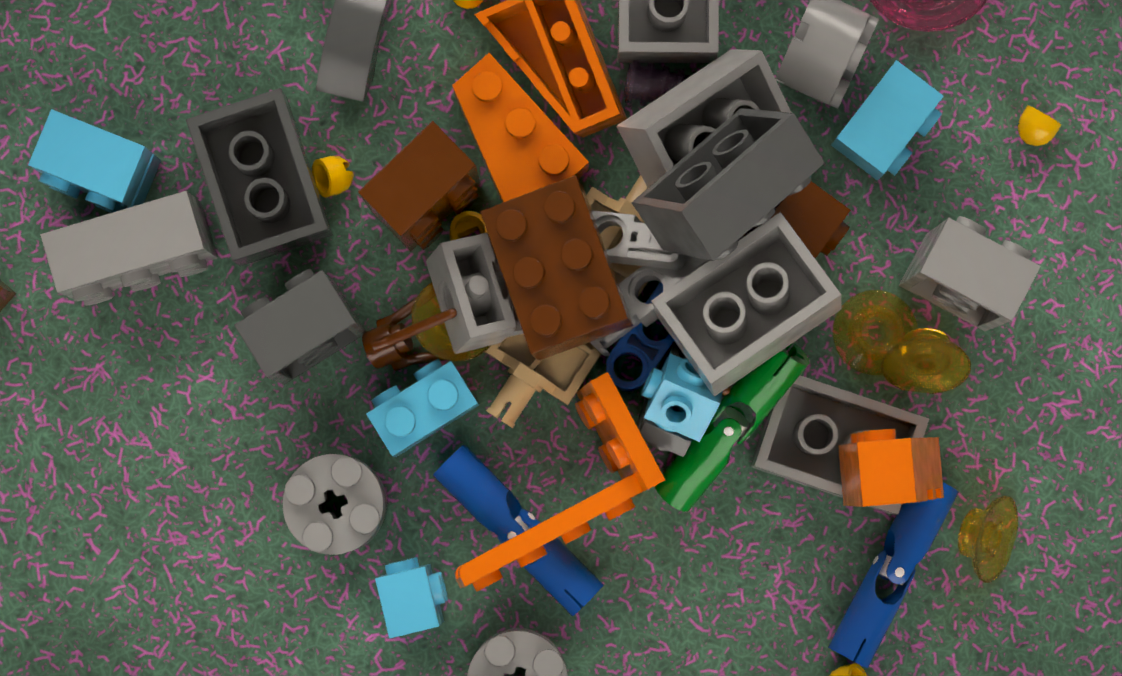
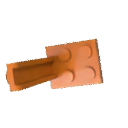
[455,372,665,592]

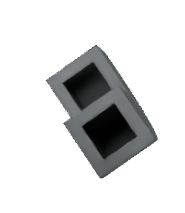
[316,0,392,102]

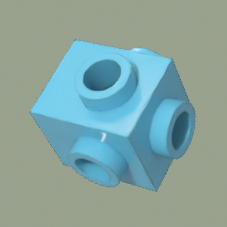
[641,353,723,442]

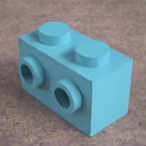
[831,60,944,181]
[366,359,479,457]
[375,557,448,639]

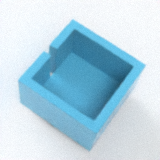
[28,109,161,213]

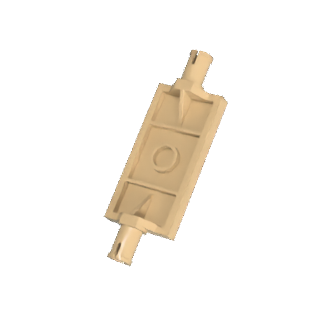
[485,175,648,428]

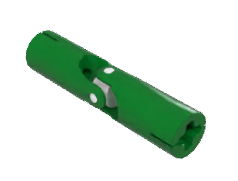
[655,344,810,512]

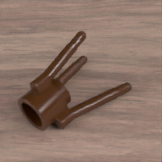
[362,286,467,371]

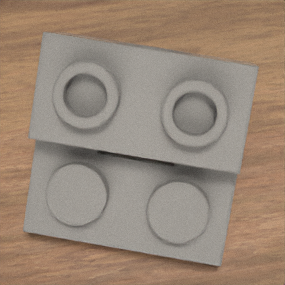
[426,233,524,354]

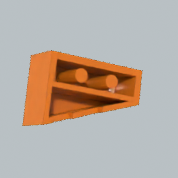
[474,0,627,138]
[452,53,589,203]
[838,429,944,507]

